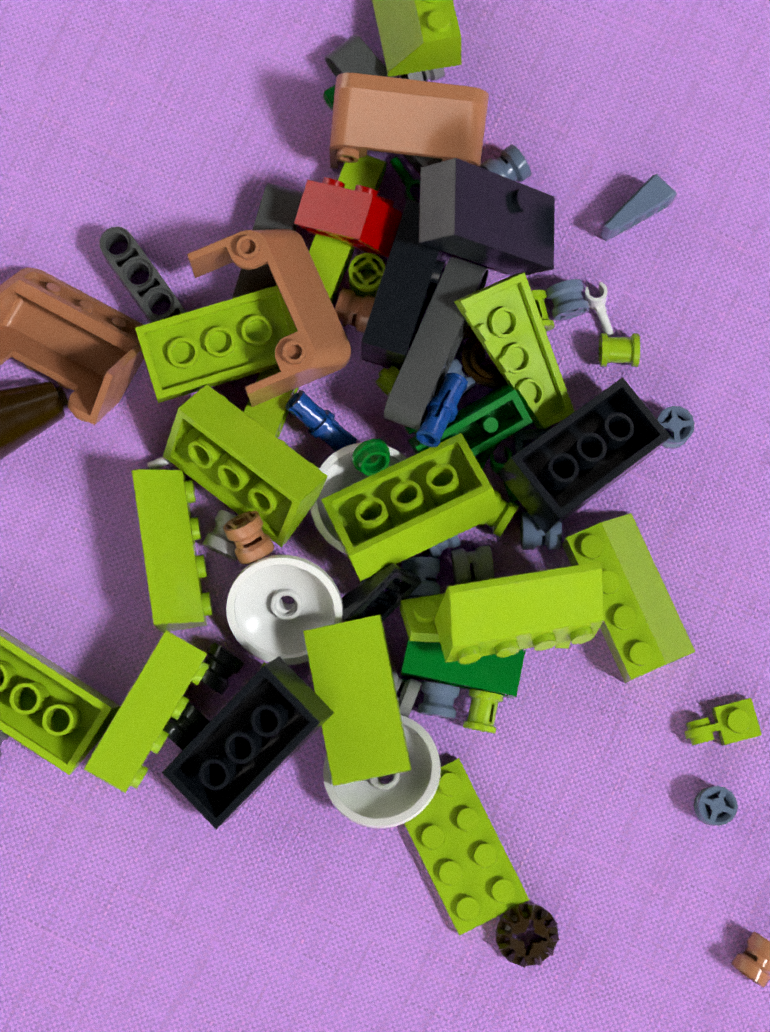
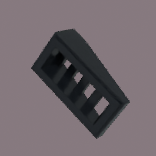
[342,563,422,622]

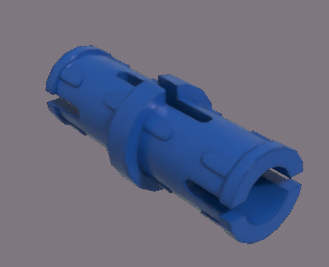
[416,372,468,447]
[285,390,357,452]

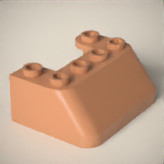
[0,268,144,425]

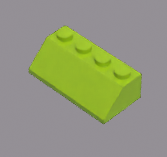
[372,0,462,77]
[163,384,328,547]
[321,433,501,581]
[132,469,213,633]
[562,513,695,683]
[434,561,604,664]
[0,628,121,775]
[84,630,209,793]

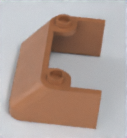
[329,73,489,169]
[187,229,351,407]

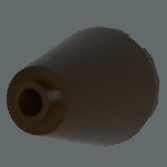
[0,382,68,460]

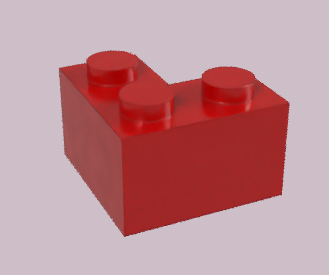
[294,177,403,257]

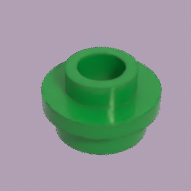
[352,439,390,476]

